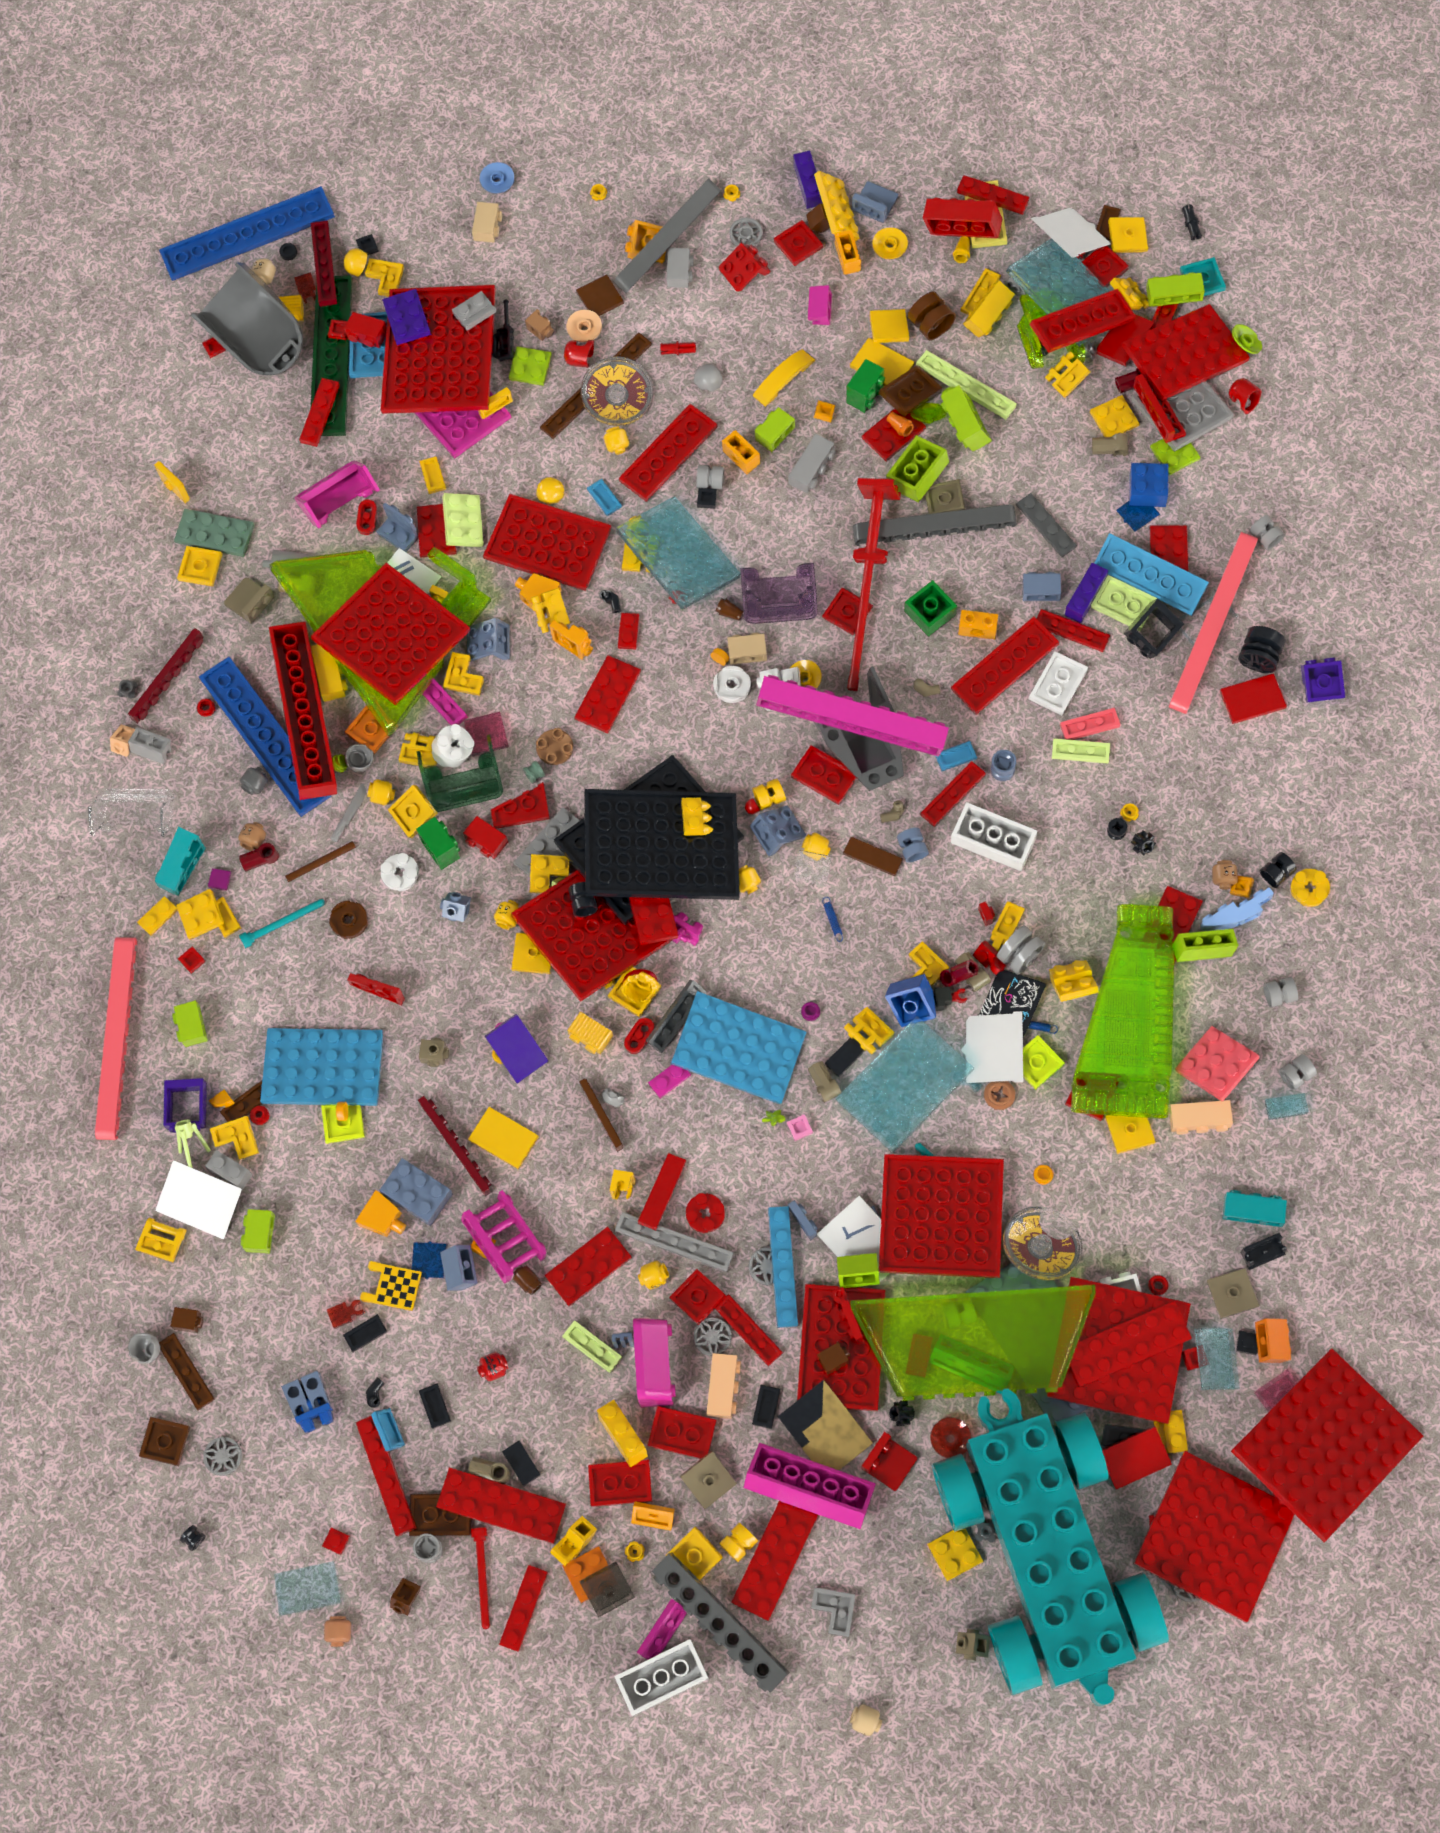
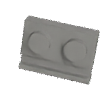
[452,291,496,330]

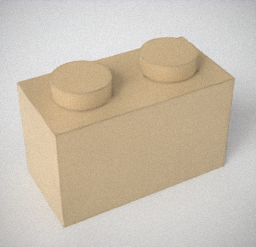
[472,202,502,243]
[727,633,767,665]

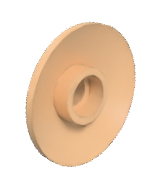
[566,310,602,342]

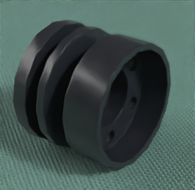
[1238,626,1286,674]

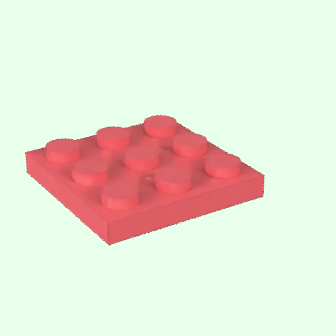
[1175,1026,1259,1102]

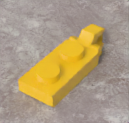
[990,901,1025,952]

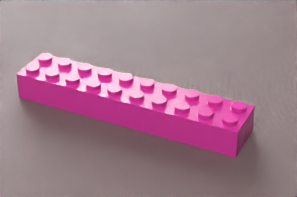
[756,675,949,757]

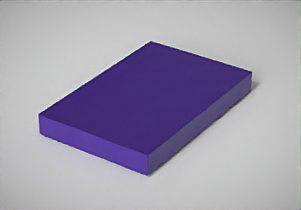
[484,1014,548,1084]

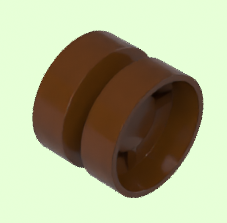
[908,291,956,341]

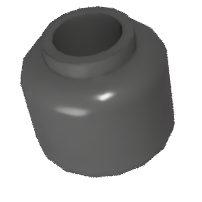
[240,766,268,795]

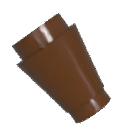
[715,598,744,621]

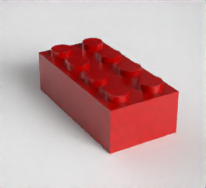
[922,197,1003,238]

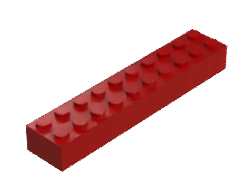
[269,621,337,800]

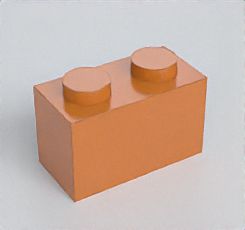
[1255,1318,1291,1363]

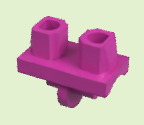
[673,912,703,946]

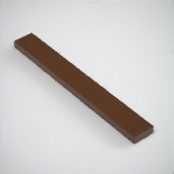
[540,332,652,439]

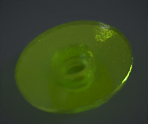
[911,403,947,424]

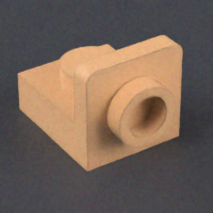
[110,724,135,757]

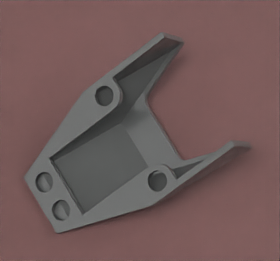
[814,666,904,791]

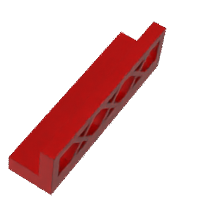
[1133,374,1186,443]

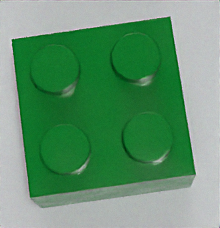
[846,359,885,413]
[904,580,957,637]
[416,817,460,870]

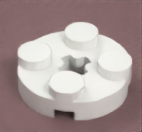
[713,666,751,703]
[381,853,419,891]

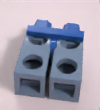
[281,1371,334,1434]

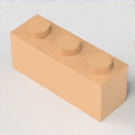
[1169,1100,1233,1135]
[707,1353,741,1419]

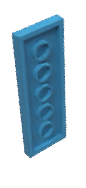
[1094,533,1209,616]

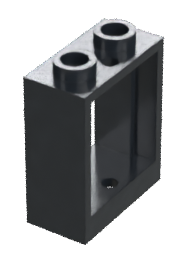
[1123,598,1184,659]

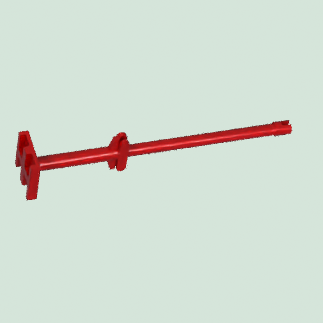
[847,478,901,691]

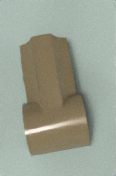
[1092,433,1129,457]
[955,952,991,992]
[808,1061,842,1103]
[468,1457,511,1484]

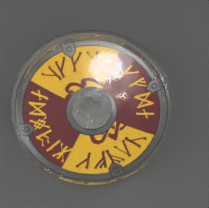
[581,357,653,426]
[1003,1206,1083,1281]

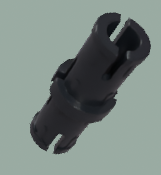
[1182,204,1202,240]

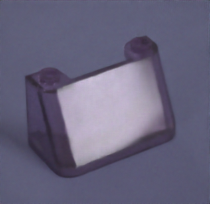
[740,563,818,624]

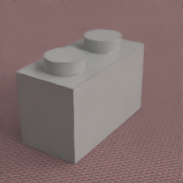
[666,248,694,288]
[205,1150,253,1191]

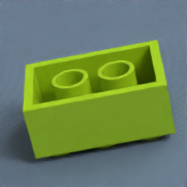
[941,385,992,451]
[886,435,949,503]

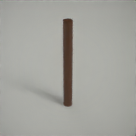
[285,841,356,882]

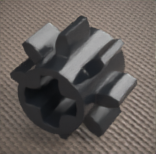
[1131,830,1156,856]
[889,1401,915,1426]

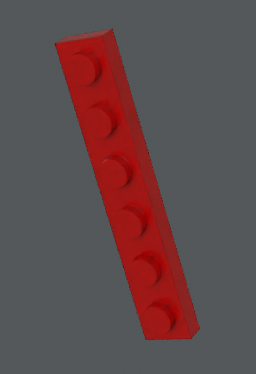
[356,1416,416,1537]

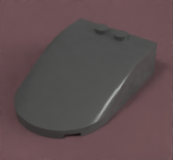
[191,262,303,375]

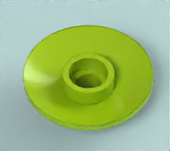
[1232,324,1262,354]

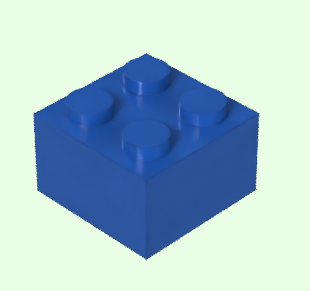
[1129,463,1168,507]

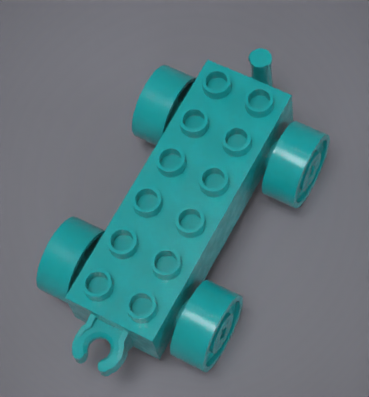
[931,1389,1169,1706]

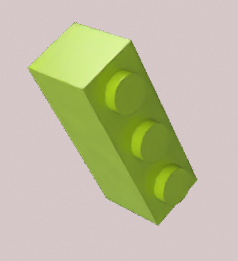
[1146,272,1205,307]
[1172,929,1239,962]

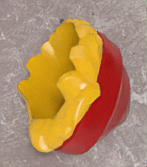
[621,969,660,1002]

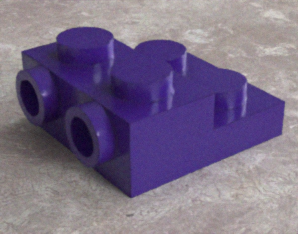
[1301,657,1345,703]

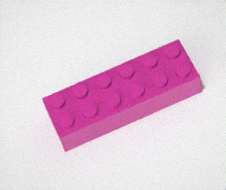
[743,1443,876,1530]

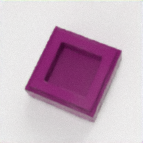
[208,868,231,891]

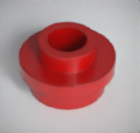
[197,699,216,717]
[250,1106,270,1125]
[1148,1275,1169,1296]

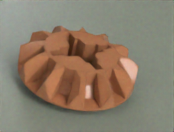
[984,1081,1015,1110]

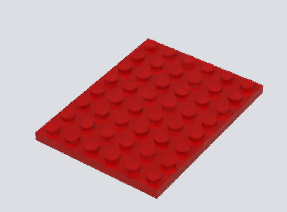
[380,285,496,414]
[1231,1348,1424,1543]

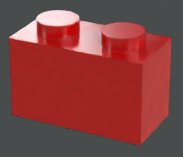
[344,312,387,348]
[463,816,508,859]

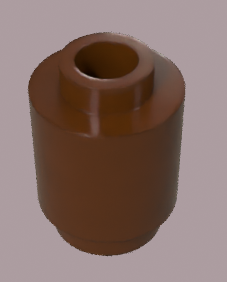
[513,1265,542,1295]

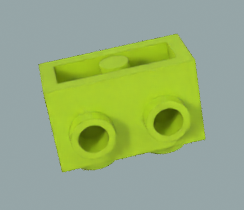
[755,407,795,452]
[172,1000,208,1047]
[241,1209,275,1254]
[837,1253,880,1288]

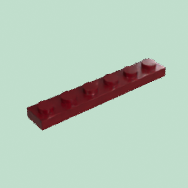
[311,220,337,307]
[128,628,204,724]
[418,1096,492,1197]

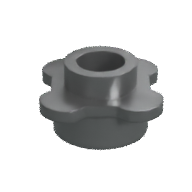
[1081,339,1097,360]
[117,680,138,699]
[975,1522,996,1543]

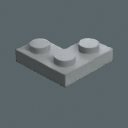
[811,1588,856,1637]

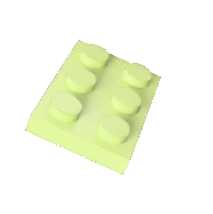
[442,493,483,547]
[1091,575,1157,632]

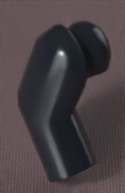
[599,590,621,614]
[366,1377,385,1408]

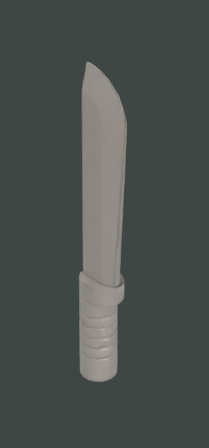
[330,783,366,842]

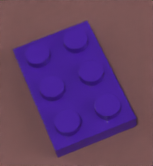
[382,289,431,345]

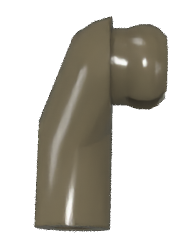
[913,679,941,697]
[880,800,905,823]

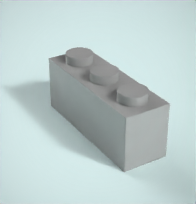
[788,434,836,494]

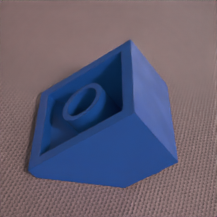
[885,974,936,1028]

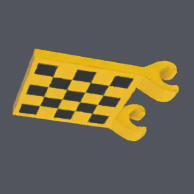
[360,1261,422,1311]

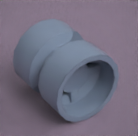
[991,750,1016,781]
[897,828,929,863]

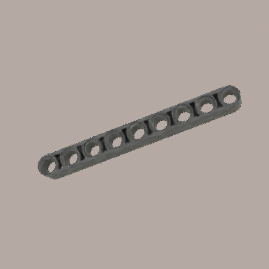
[613,178,722,293]
[852,505,1017,546]

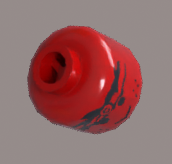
[477,1352,508,1382]

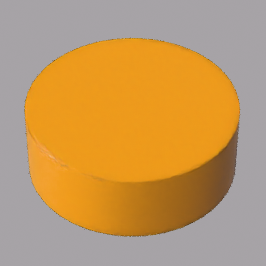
[710,648,729,666]
[336,1101,348,1121]

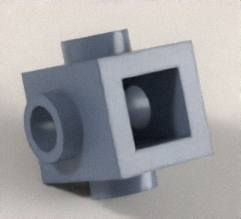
[440,892,471,922]

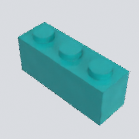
[1222,1190,1287,1227]

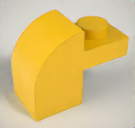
[550,1516,597,1566]

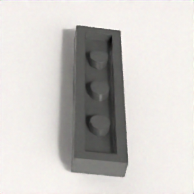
[1016,493,1077,557]
[646,979,706,1053]

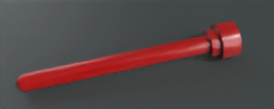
[471,1528,490,1630]

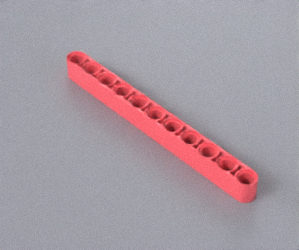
[1169,532,1258,714]
[95,937,137,1140]

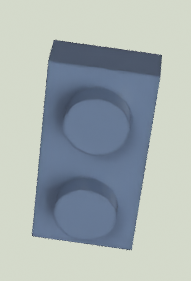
[788,1200,818,1241]

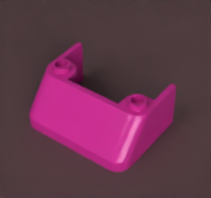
[294,460,380,529]
[633,1318,676,1408]

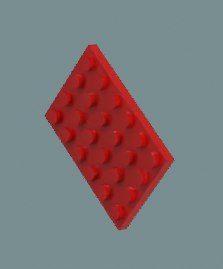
[1122,304,1250,401]
[483,493,612,591]
[797,1284,886,1412]

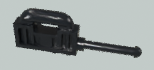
[492,299,515,362]

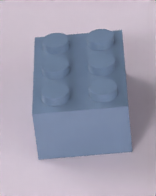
[379,1158,453,1227]

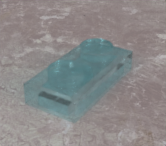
[1264,1093,1309,1120]

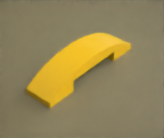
[753,349,815,407]

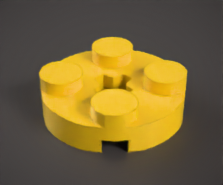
[1290,869,1330,907]

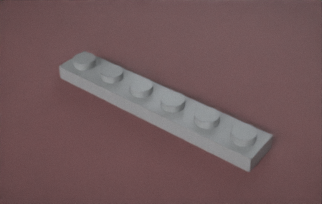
[615,1212,734,1273]

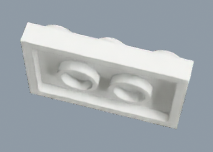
[1029,651,1088,716]

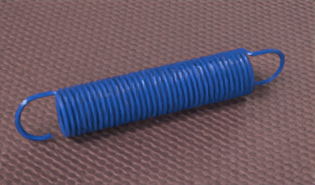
[822,897,843,942]
[1028,1021,1058,1034]

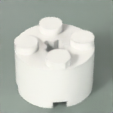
[431,724,474,768]

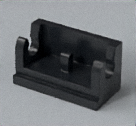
[1240,1232,1287,1270]

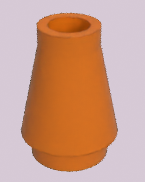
[887,412,914,437]

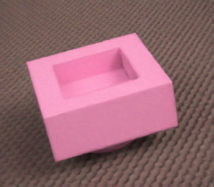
[787,1114,813,1141]

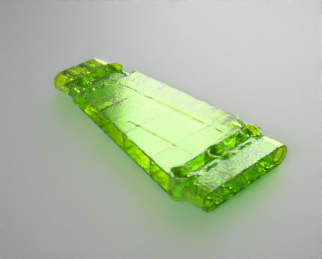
[1071,904,1175,1119]

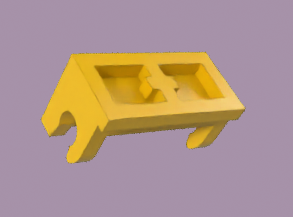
[610,1169,636,1200]

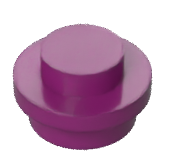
[801,1002,820,1021]

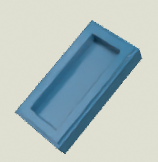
[587,479,622,516]
[935,741,977,771]
[371,1408,405,1451]

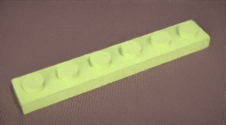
[916,350,1017,420]

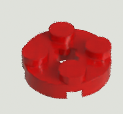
[686,1193,725,1233]

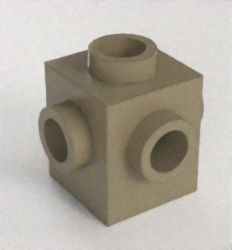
[419,1038,449,1067]
[955,1629,990,1661]

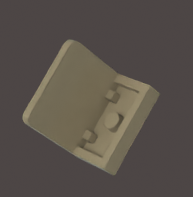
[224,577,274,624]

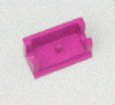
[808,285,832,325]

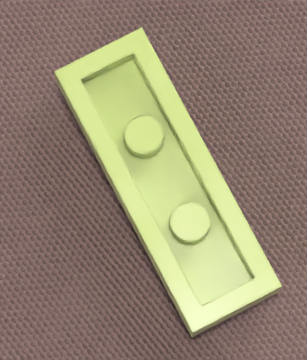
[1051,738,1110,764]
[562,1320,622,1373]

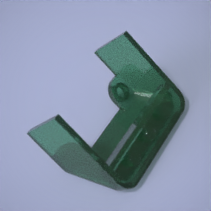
[417,734,503,812]

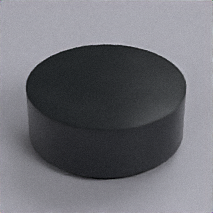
[279,243,297,261]

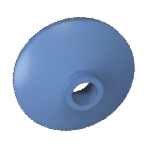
[480,162,514,194]

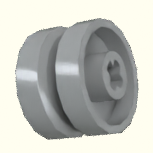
[997,925,1046,975]

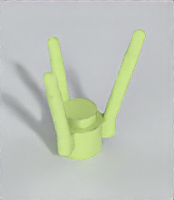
[175,1119,211,1168]

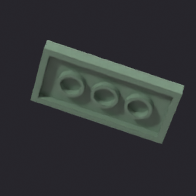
[174,509,254,557]

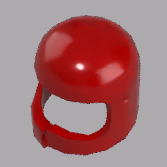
[564,340,594,368]
[1228,378,1262,414]

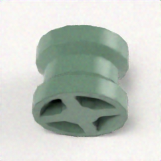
[523,760,545,784]

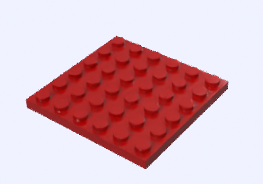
[311,562,470,706]
[511,870,673,1002]
[879,1154,1004,1278]
[1047,1277,1191,1424]
[1133,1451,1295,1623]

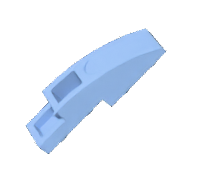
[1200,888,1274,931]

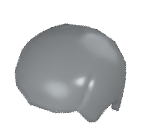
[694,364,723,392]
[344,744,373,772]
[128,1333,160,1364]

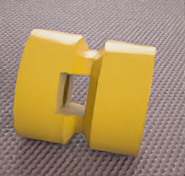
[752,778,786,810]
[719,1523,758,1562]

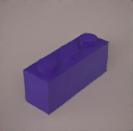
[793,150,823,209]
[1065,563,1109,623]

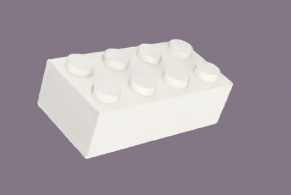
[951,802,1037,871]
[614,1639,709,1716]

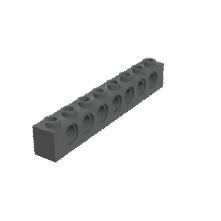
[651,1552,790,1693]

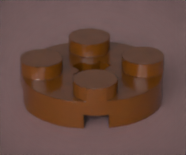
[329,901,368,939]

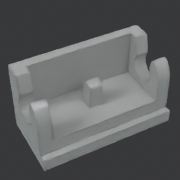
[128,727,171,764]

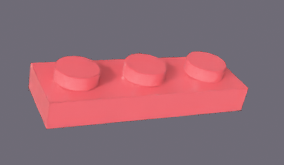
[1060,708,1120,740]

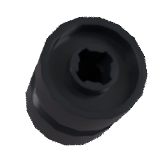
[1260,852,1297,888]
[568,882,598,917]

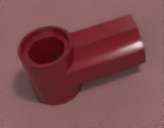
[1115,368,1142,394]
[239,843,279,872]
[940,959,979,987]

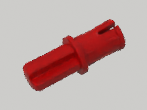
[660,341,696,356]

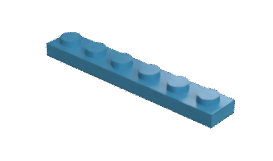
[768,1206,798,1328]

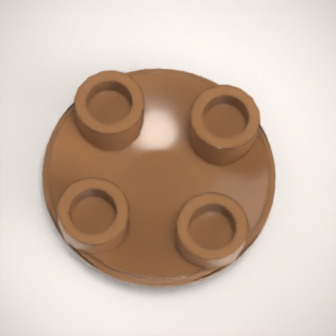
[536,728,573,765]

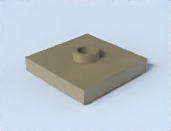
[925,479,965,514]
[1206,1268,1259,1319]
[680,1451,737,1509]

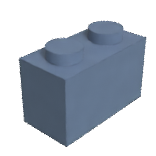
[1022,572,1061,601]
[440,1245,478,1291]

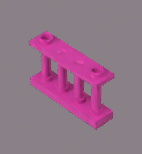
[461,1190,546,1284]

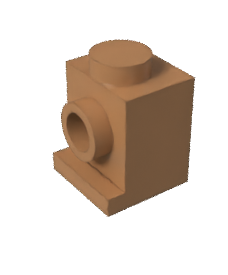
[525,309,554,341]

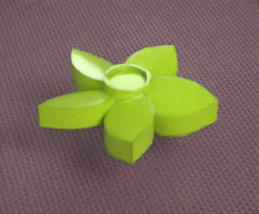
[762,1110,786,1126]

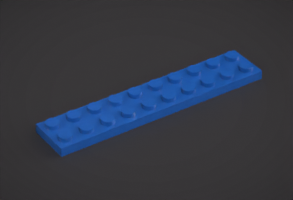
[159,186,335,281]
[198,657,332,817]

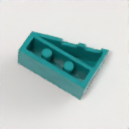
[155,826,206,896]

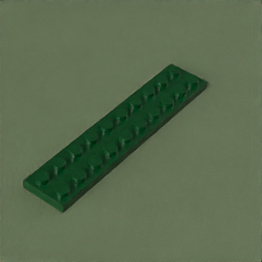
[310,275,353,436]

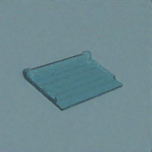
[1194,1328,1240,1391]
[274,1561,341,1616]

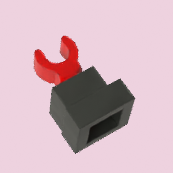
[933,986,967,1011]

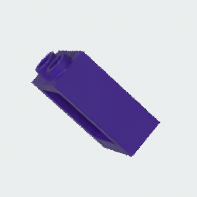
[163,1078,207,1133]

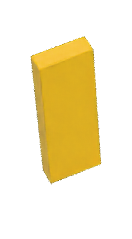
[960,268,1001,315]

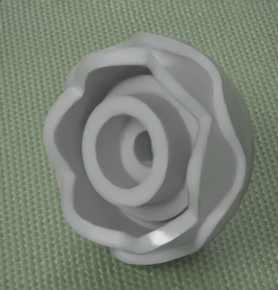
[602,1088,625,1107]

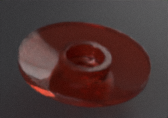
[930,1417,971,1458]

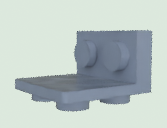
[852,181,898,223]
[376,503,419,552]
[467,618,510,661]
[750,806,806,856]

